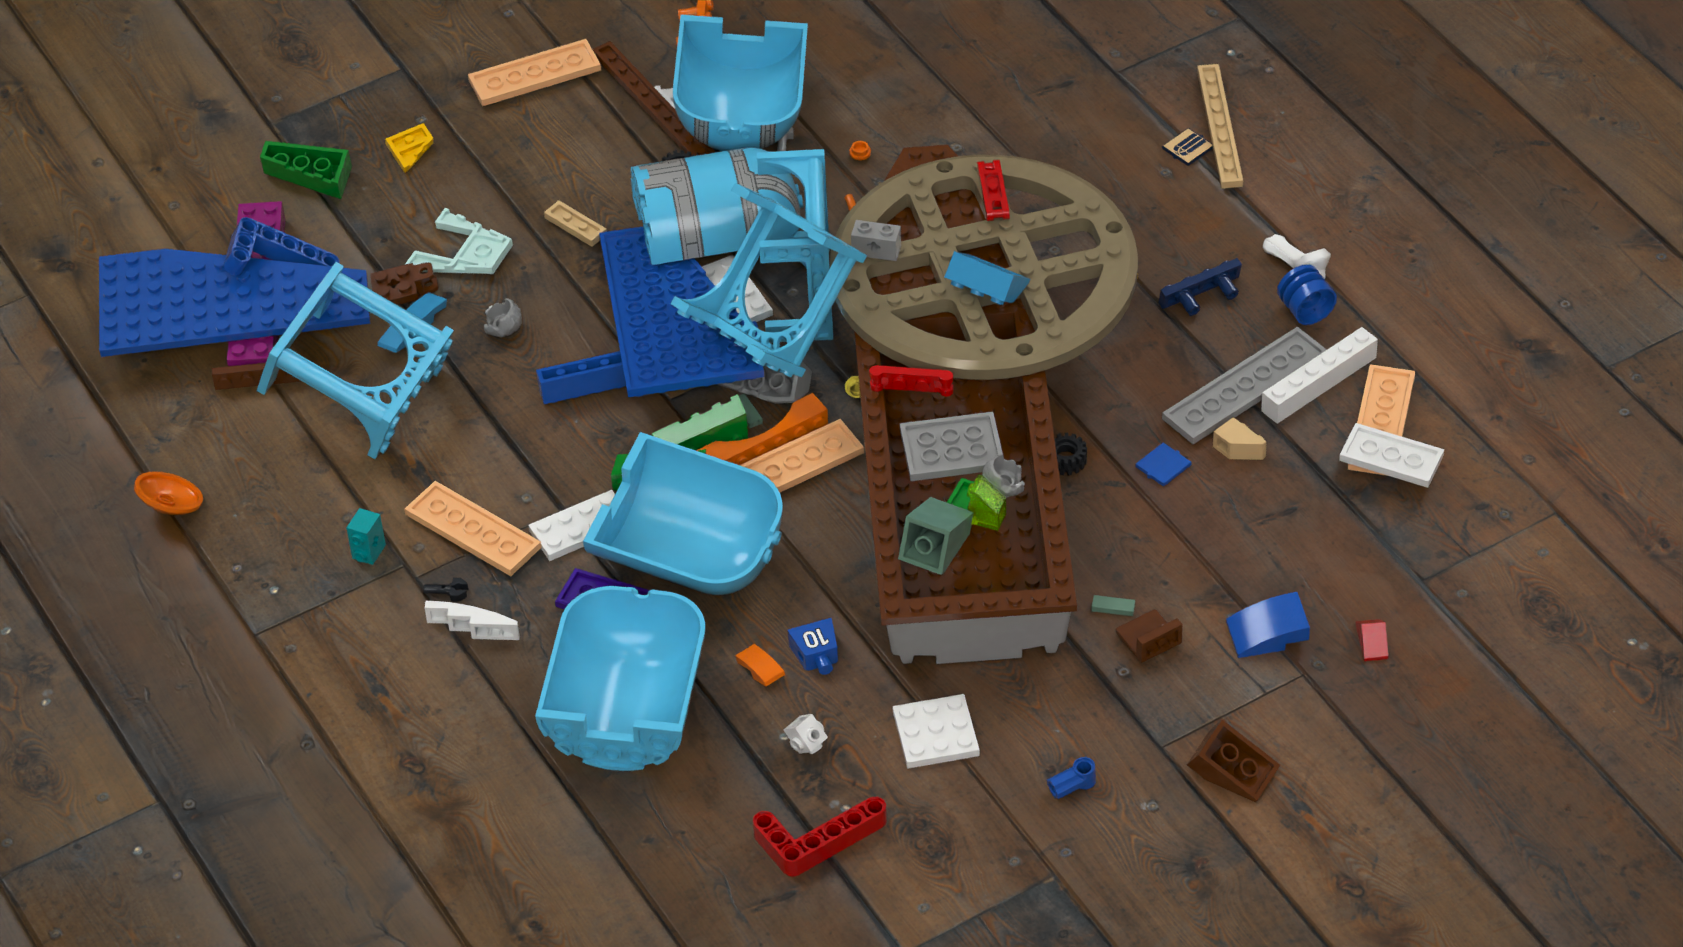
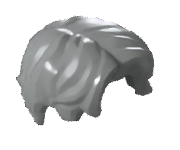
[484,298,522,338]
[983,455,1025,497]

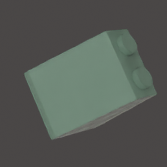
[898,497,974,575]

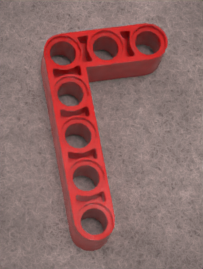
[753,797,887,877]

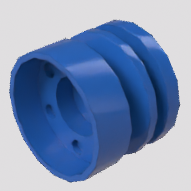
[1277,265,1337,325]

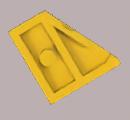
[385,123,434,173]

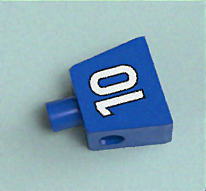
[788,618,838,675]

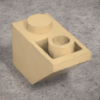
[1213,417,1267,460]

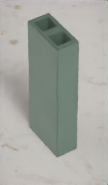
[731,393,763,429]
[1092,595,1135,616]

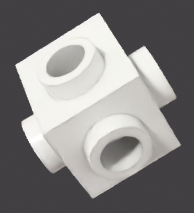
[784,714,828,754]

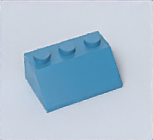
[945,251,1030,305]

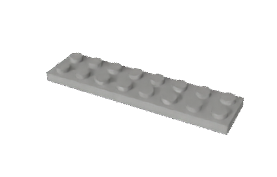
[1162,327,1326,444]

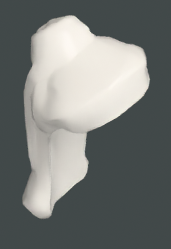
[1263,234,1330,279]

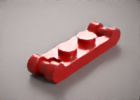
[977,160,1010,221]
[869,365,954,397]

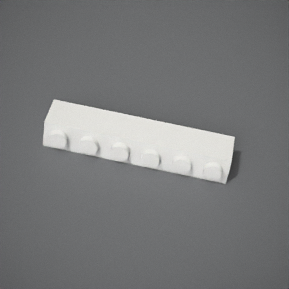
[1261,327,1378,424]

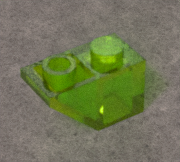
[967,474,1006,531]

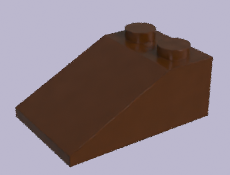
[1187,720,1280,802]

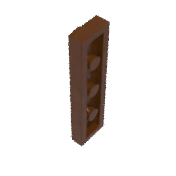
[212,363,302,390]

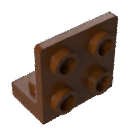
[1116,609,1183,663]

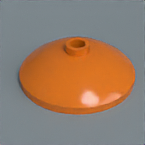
[134,472,203,515]

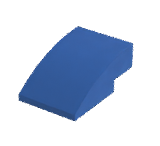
[1226,592,1310,658]

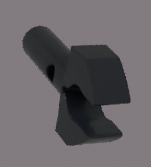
[423,578,469,602]

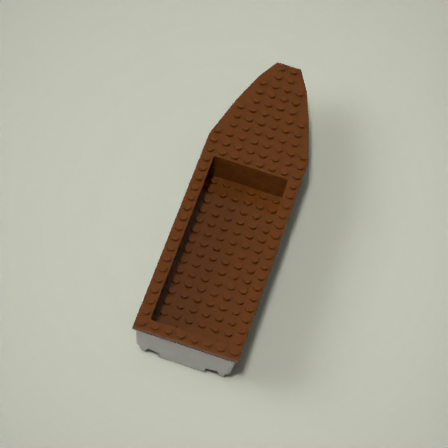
[854,145,1077,664]

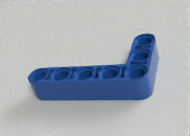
[224,217,340,276]

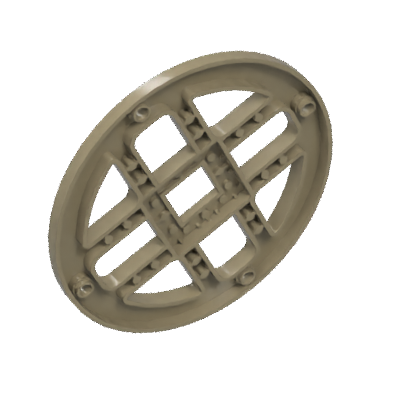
[830,155,1138,380]

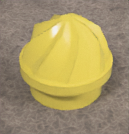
[845,376,860,398]

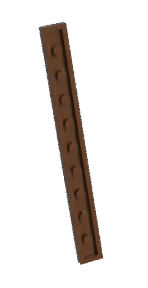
[592,41,716,156]

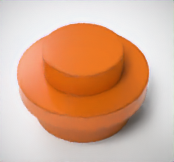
[849,141,871,161]

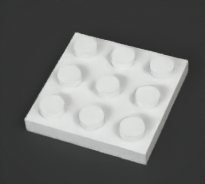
[893,694,980,769]

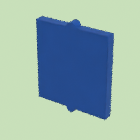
[1136,442,1191,487]

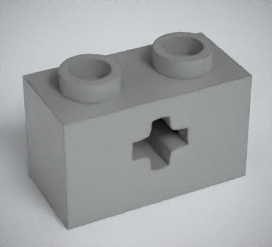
[851,220,901,261]

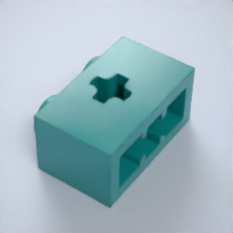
[346,508,386,565]

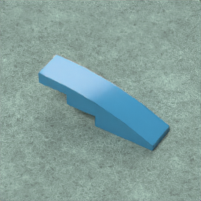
[377,292,447,353]

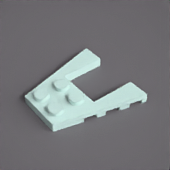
[405,208,513,274]

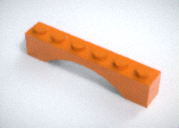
[696,393,828,465]

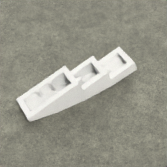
[425,601,520,640]

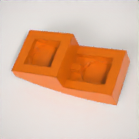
[735,644,785,686]

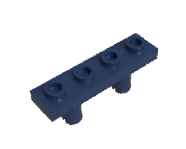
[1158,258,1242,316]

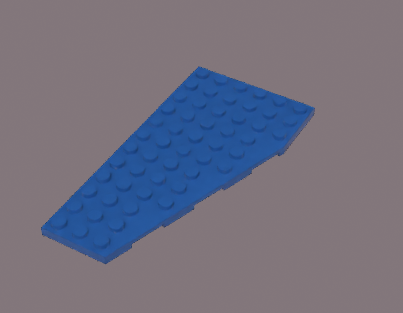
[599,227,764,397]
[99,249,370,357]

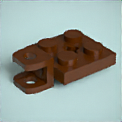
[370,263,439,305]

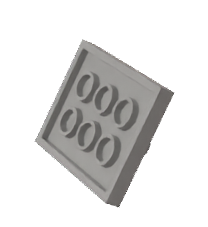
[900,412,1004,481]

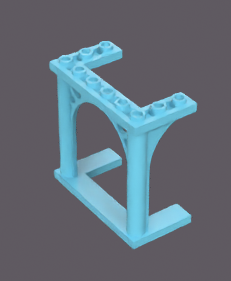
[757,149,833,343]
[671,183,867,377]
[256,262,454,459]

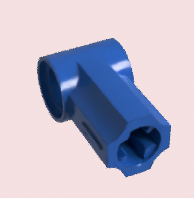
[1047,757,1096,799]

